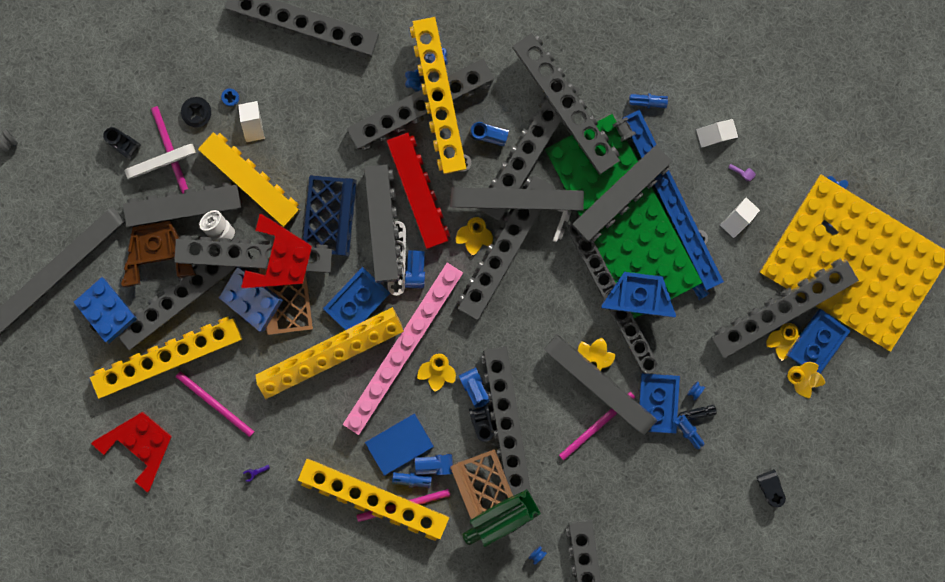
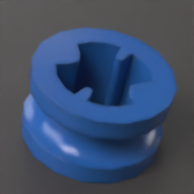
[221,88,239,106]
[687,381,705,400]
[528,546,547,565]

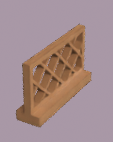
[258,257,313,335]
[450,449,513,519]

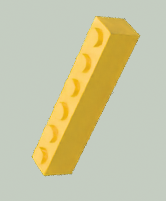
[198,132,300,227]

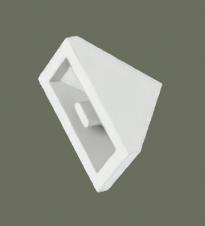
[239,101,265,142]
[696,119,738,148]
[720,198,760,238]

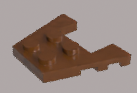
[121,221,196,288]

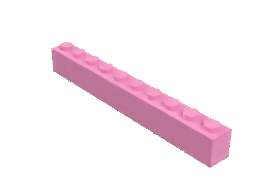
[343,263,463,435]

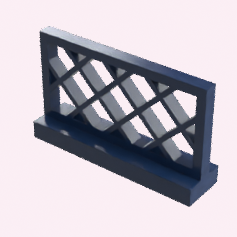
[303,175,357,256]

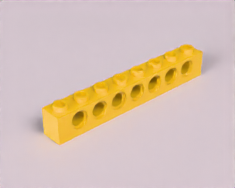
[410,17,467,174]
[255,307,404,400]
[90,316,243,399]
[298,459,450,541]

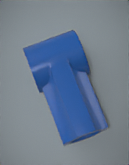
[470,122,509,147]
[405,250,425,289]
[458,367,490,408]
[415,454,453,475]

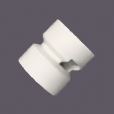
[199,210,235,242]

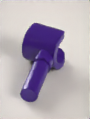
[243,464,270,482]

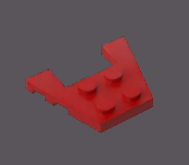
[241,214,312,288]
[91,412,172,492]

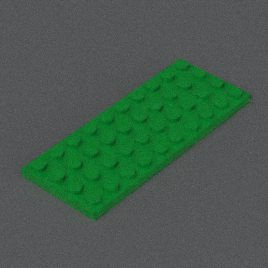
[545,114,702,319]

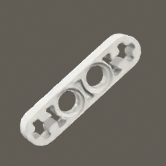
[124,144,196,179]
[388,221,406,296]

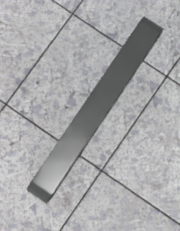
[0,207,126,335]
[568,220,658,374]

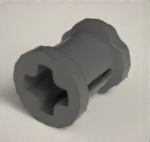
[612,117,636,142]

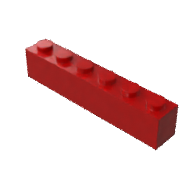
[387,133,450,249]

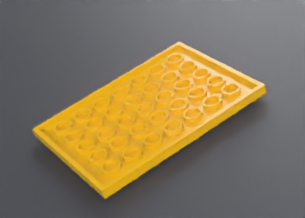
[760,174,945,352]

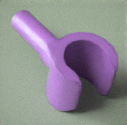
[728,164,756,181]

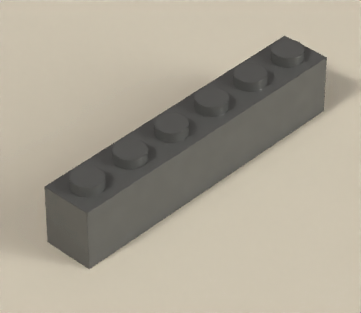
[571,145,672,242]
[365,165,403,283]
[123,182,242,227]

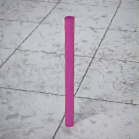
[151,106,188,194]
[176,371,255,437]
[559,392,635,460]
[356,489,450,522]

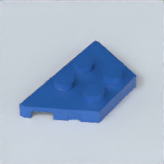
[601,272,676,318]

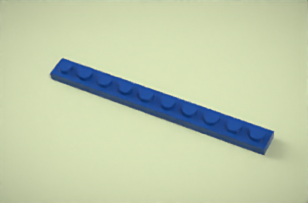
[622,110,724,290]

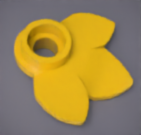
[456,217,493,255]
[766,323,799,360]
[578,338,615,371]
[417,353,456,392]
[787,362,825,398]

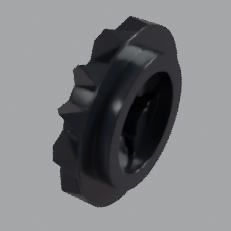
[181,97,212,127]

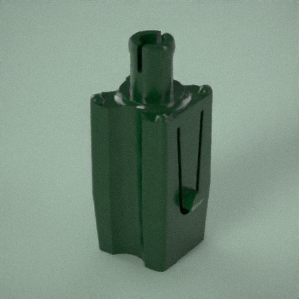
[463,489,541,547]

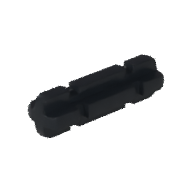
[679,405,717,421]

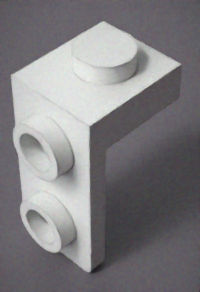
[552,210,572,242]

